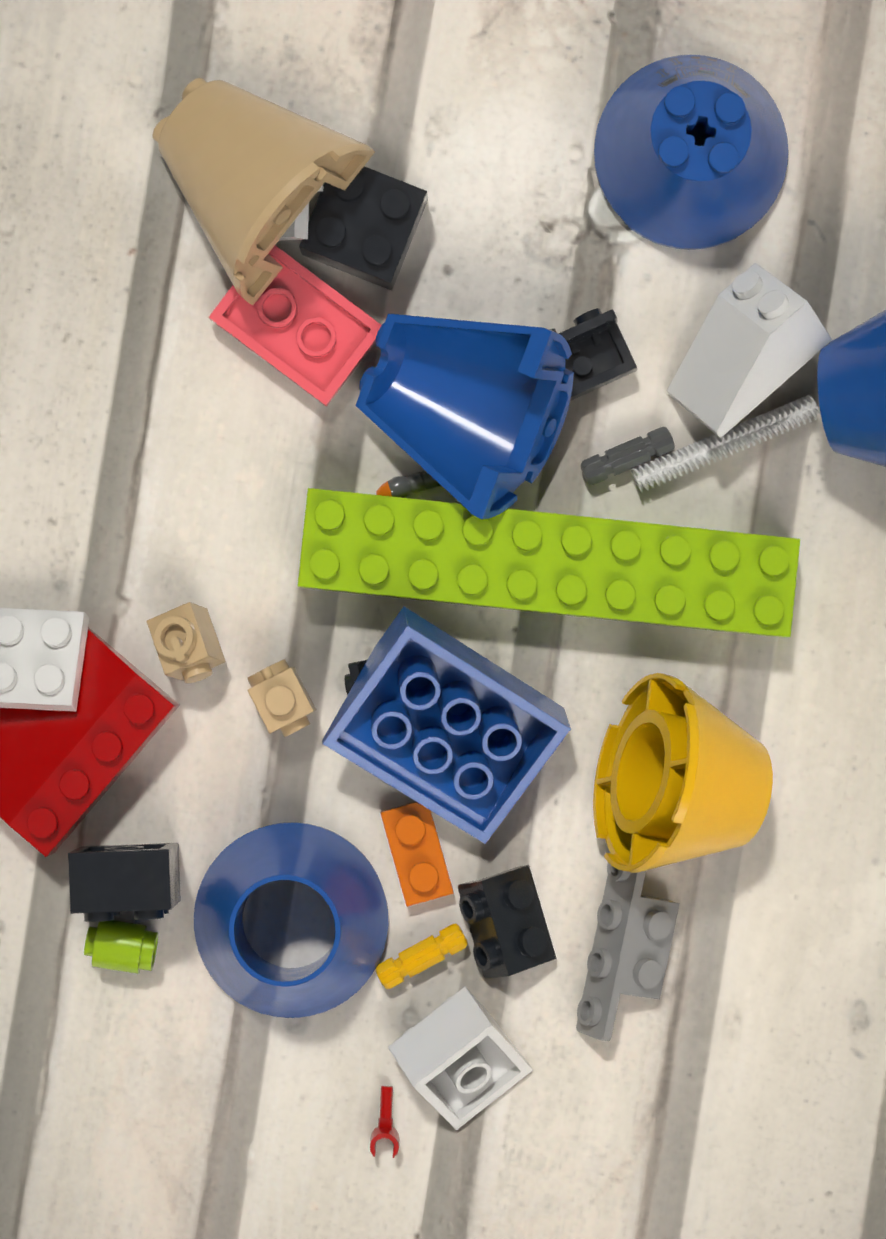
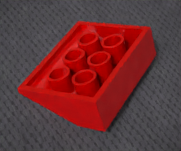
[0,627,180,857]

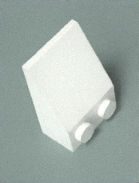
[667,263,832,438]

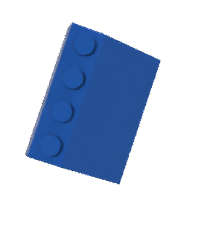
[322,606,571,844]

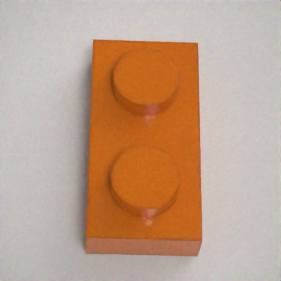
[380,802,454,907]

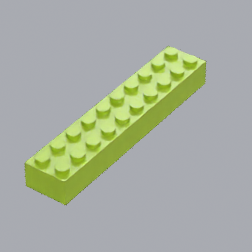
[298,488,800,638]

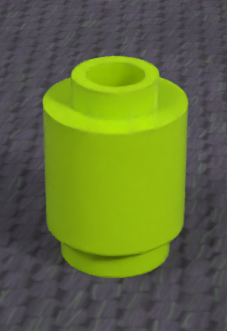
[84,920,159,974]

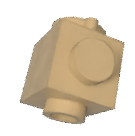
[146,602,226,683]
[247,659,316,738]

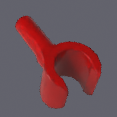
[370,1086,400,1158]

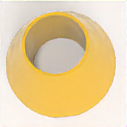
[593,673,773,873]

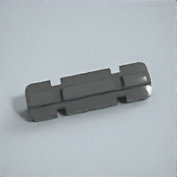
[581,427,675,485]

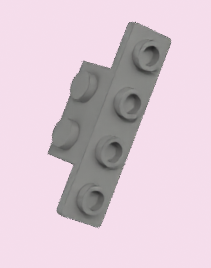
[576,863,680,1041]

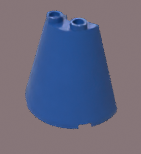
[355,314,574,519]

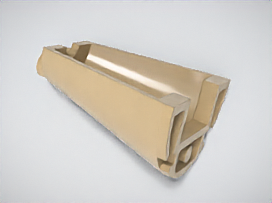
[152,78,375,305]

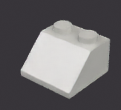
[388,987,533,1130]

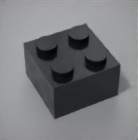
[299,166,428,291]
[68,843,181,922]

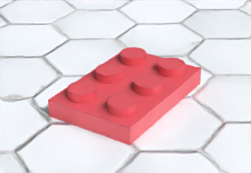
[209,245,382,407]

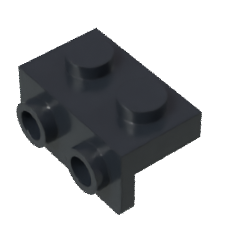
[550,308,637,401]
[458,865,557,978]

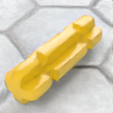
[376,924,468,989]

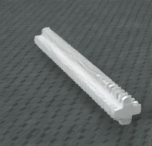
[631,394,821,493]

